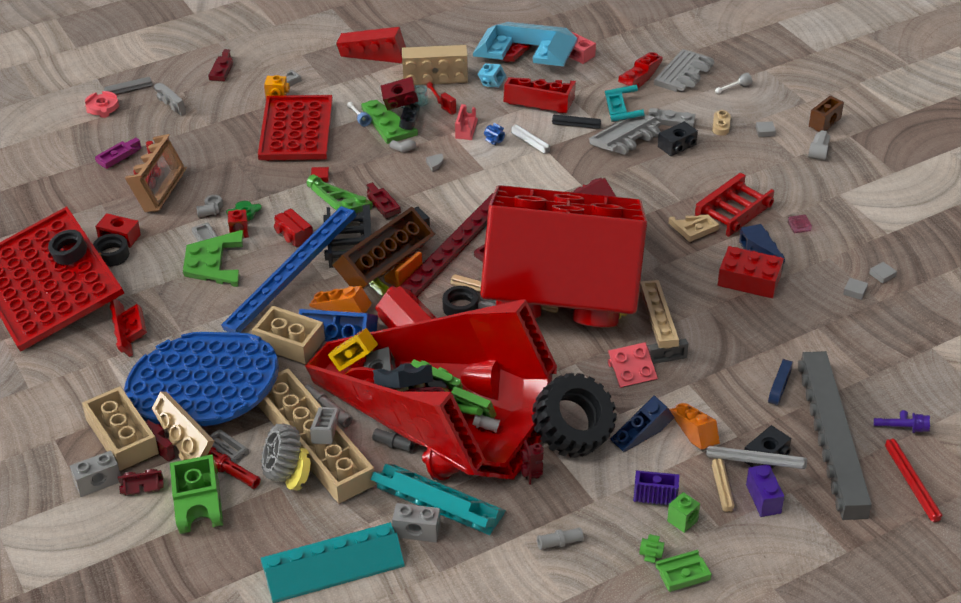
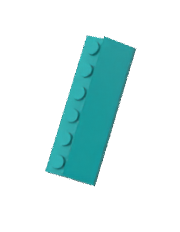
[371,464,506,535]
[260,522,405,603]

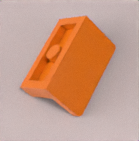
[384,251,422,288]

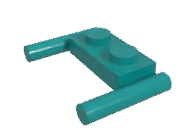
[605,85,645,122]

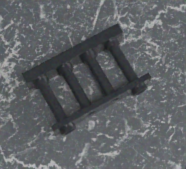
[323,205,372,268]

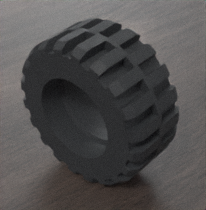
[532,373,617,458]

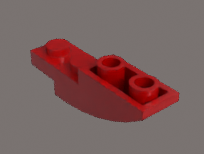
[618,52,663,88]

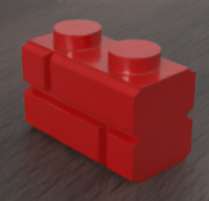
[274,208,313,247]

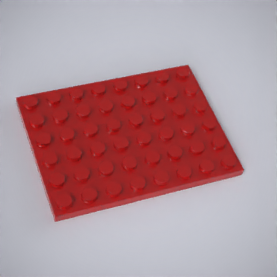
[0,206,125,352]

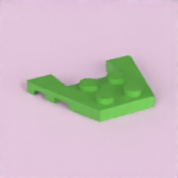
[183,230,244,287]

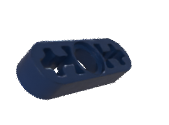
[768,359,793,406]

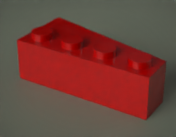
[336,27,406,64]
[503,77,576,113]

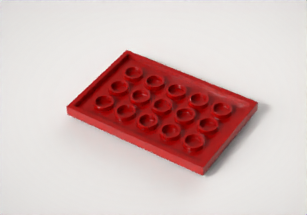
[258,95,333,161]

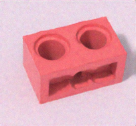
[569,32,596,64]

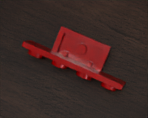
[109,299,147,357]

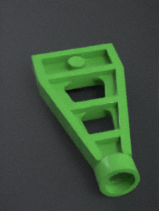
[306,174,373,213]

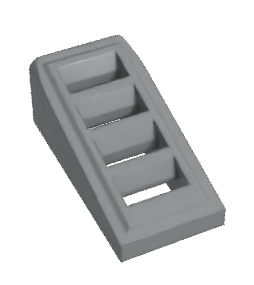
[310,407,340,444]

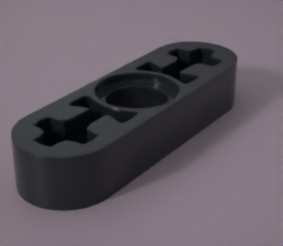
[399,103,420,130]

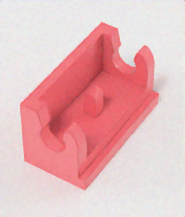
[455,104,478,140]

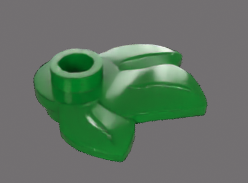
[226,200,262,221]

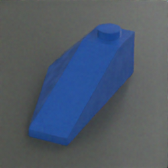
[299,309,378,342]

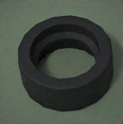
[48,229,87,265]
[93,234,130,267]
[442,285,479,316]

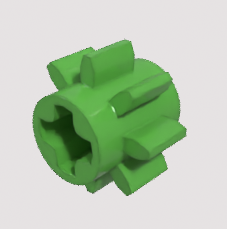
[639,534,665,563]

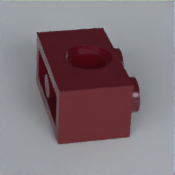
[380,77,419,111]

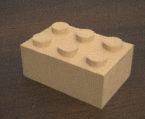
[252,306,325,364]

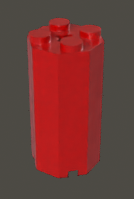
[375,286,436,328]

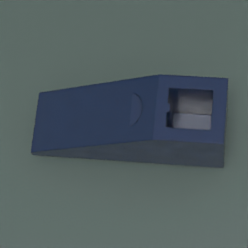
[739,224,785,269]
[610,395,675,452]

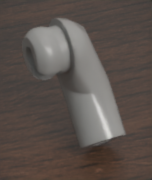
[390,139,416,153]

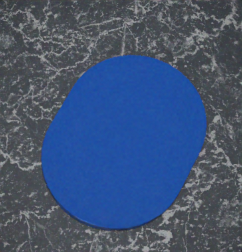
[124,332,279,426]

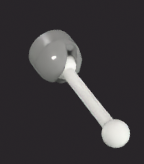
[715,73,752,94]

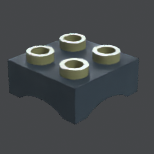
[373,363,433,391]

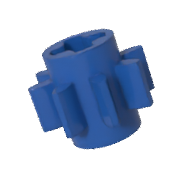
[484,123,505,145]

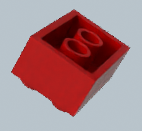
[717,246,784,299]

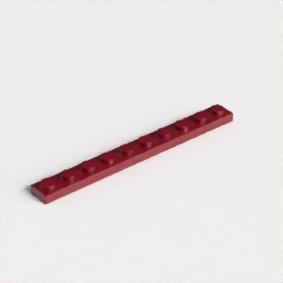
[401,193,494,297]

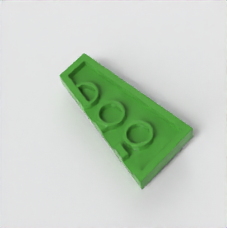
[361,100,418,144]

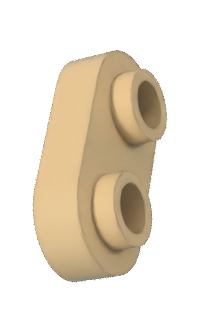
[712,110,731,136]

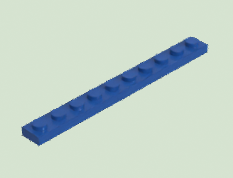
[221,206,356,333]

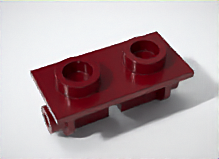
[521,440,544,485]
[118,469,164,496]

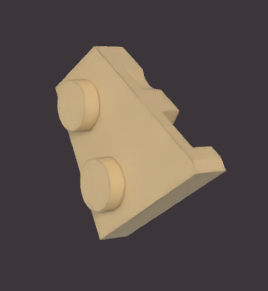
[669,215,719,242]

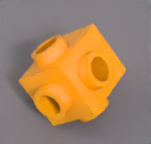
[264,75,290,97]

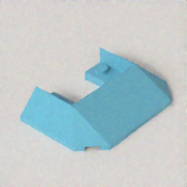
[473,22,577,66]

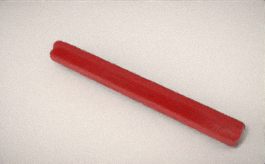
[885,438,943,523]

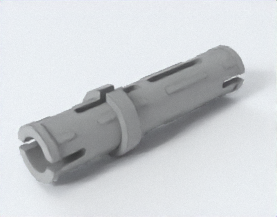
[304,384,353,427]

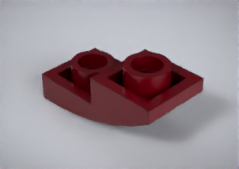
[145,420,175,462]

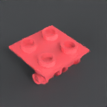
[608,342,658,388]

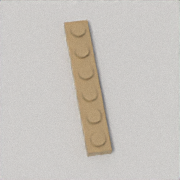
[640,280,679,349]

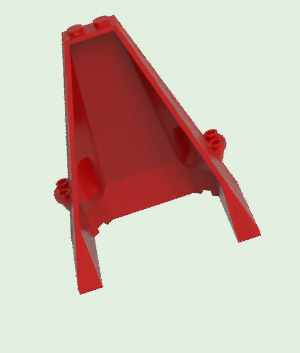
[305,300,557,481]

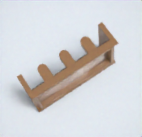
[125,134,187,212]

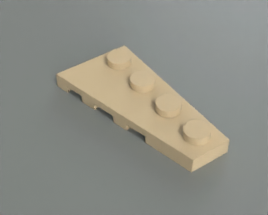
[152,392,214,461]

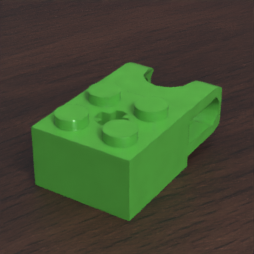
[170,454,223,534]

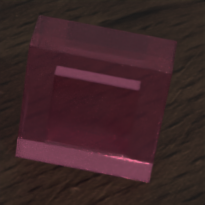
[787,214,812,234]

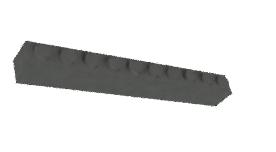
[798,351,872,520]

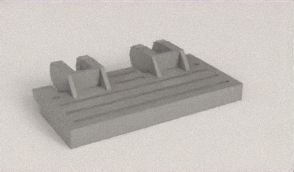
[654,49,715,92]
[589,114,661,154]

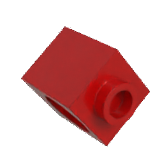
[228,210,249,238]

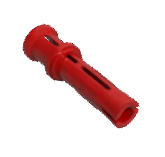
[207,446,261,489]

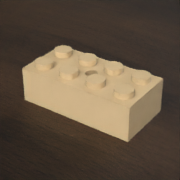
[402,45,468,85]
[82,386,159,471]

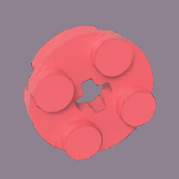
[85,91,119,118]

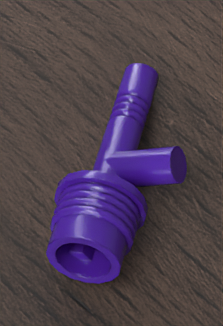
[874,410,930,433]

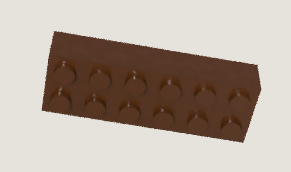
[332,207,435,289]

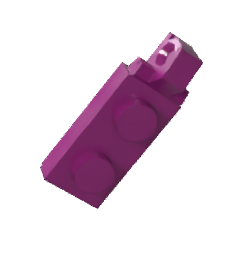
[95,137,142,169]

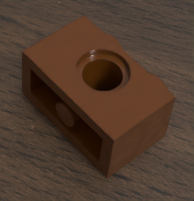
[809,96,844,132]

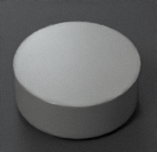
[204,195,223,209]

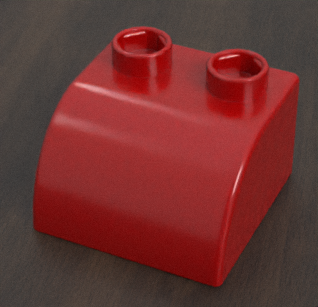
[480,185,647,327]

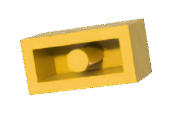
[328,328,378,372]

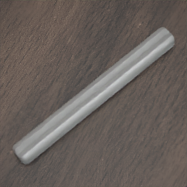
[706,446,807,469]

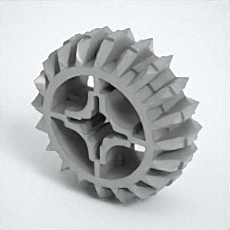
[261,424,301,482]

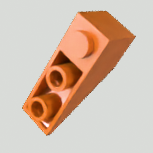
[309,286,372,313]
[669,403,720,450]

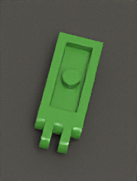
[411,359,463,390]

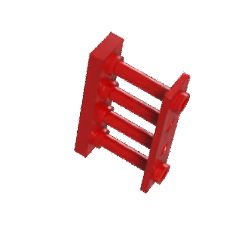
[695,172,774,237]

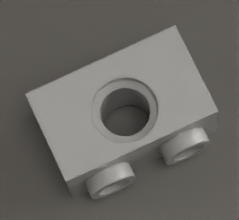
[70,450,121,497]
[392,503,441,543]

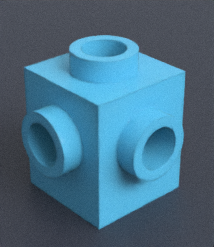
[478,63,507,88]

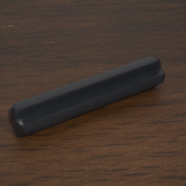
[552,114,601,129]

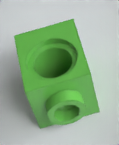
[667,492,700,533]

